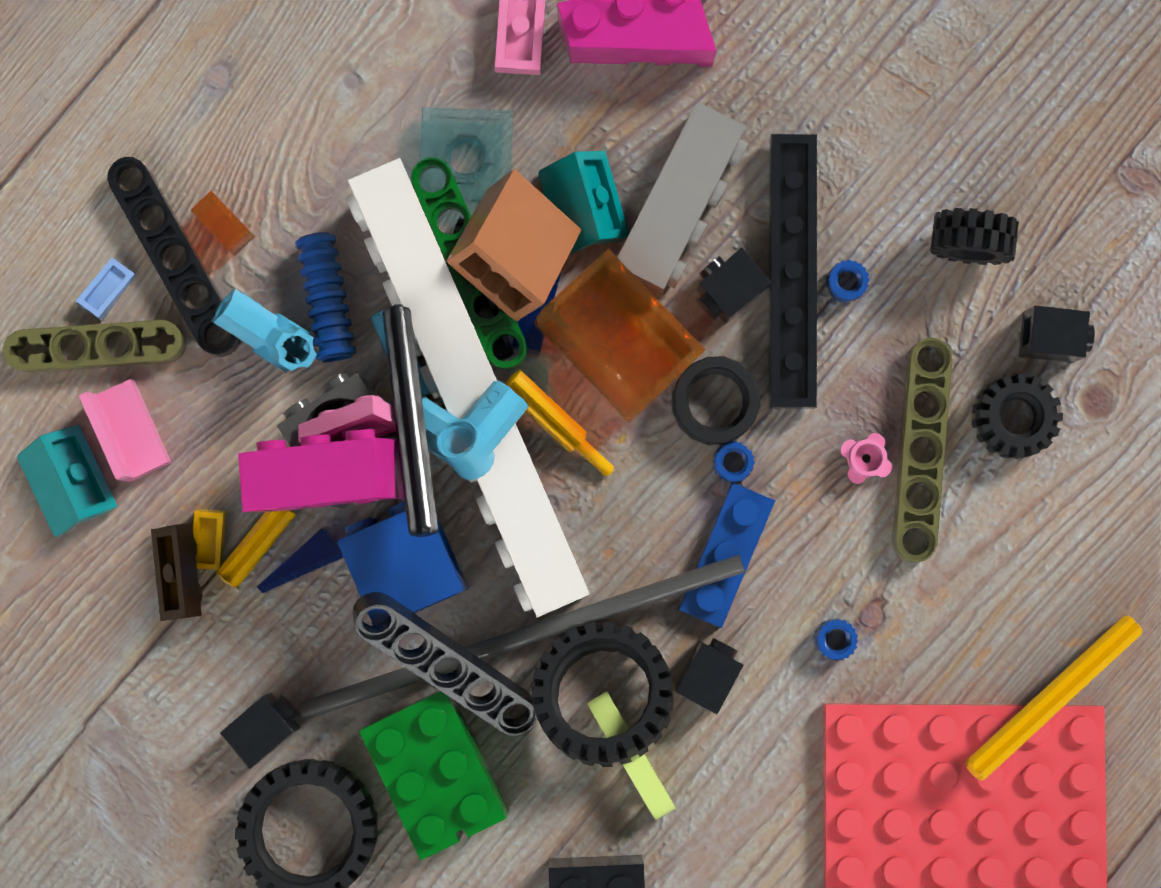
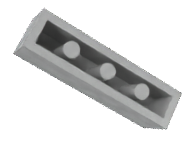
[613,102,748,296]

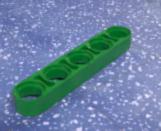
[411,157,528,371]

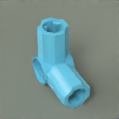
[212,288,317,373]
[422,380,528,480]

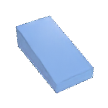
[76,258,136,322]

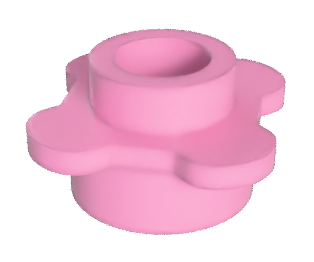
[840,433,892,484]

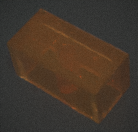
[190,191,255,256]

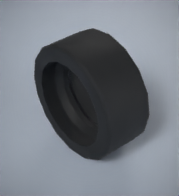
[672,356,760,445]

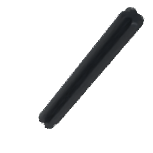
[382,304,438,538]

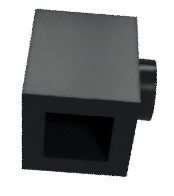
[697,248,772,324]

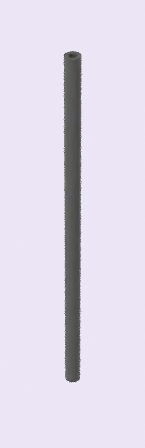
[299,555,745,720]

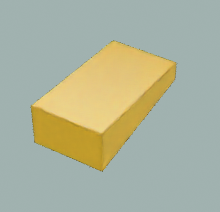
[193,509,227,570]

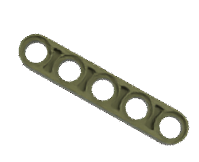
[892,338,952,562]

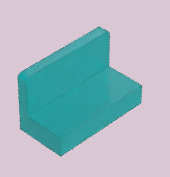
[539,151,629,255]
[17,424,118,537]

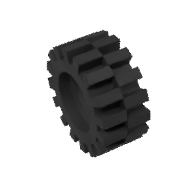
[930,208,1019,265]
[972,374,1063,459]

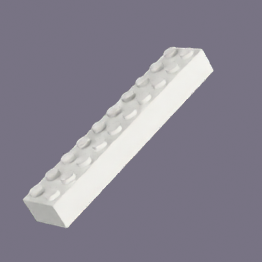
[345,158,590,617]

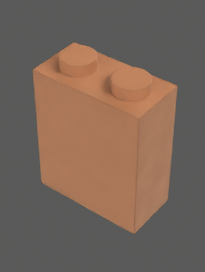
[446,169,582,322]

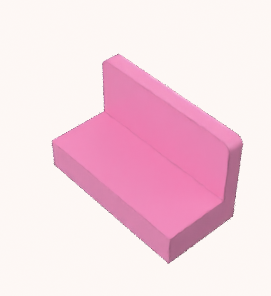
[79,379,172,482]

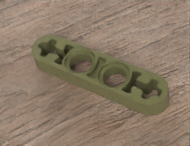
[3,320,187,373]

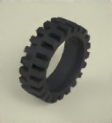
[532,621,674,767]
[235,759,378,888]

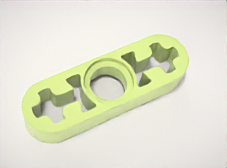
[587,691,676,820]

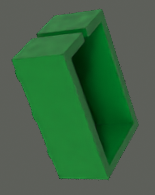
[359,690,509,861]

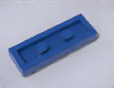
[678,483,776,628]

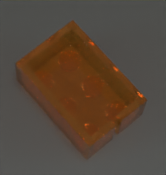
[534,249,705,423]

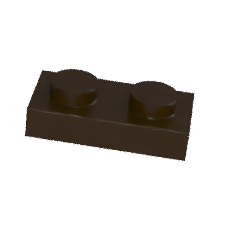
[151,523,202,621]

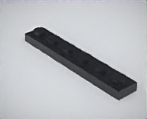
[769,134,817,409]

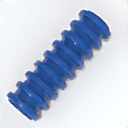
[295,232,357,363]

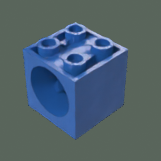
[337,501,469,626]

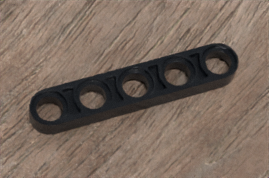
[107,157,241,357]
[352,592,537,735]

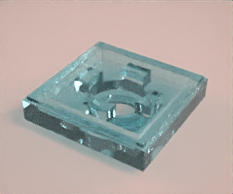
[420,107,514,203]

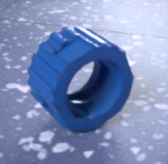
[826,260,870,303]
[712,441,755,483]
[814,619,858,661]

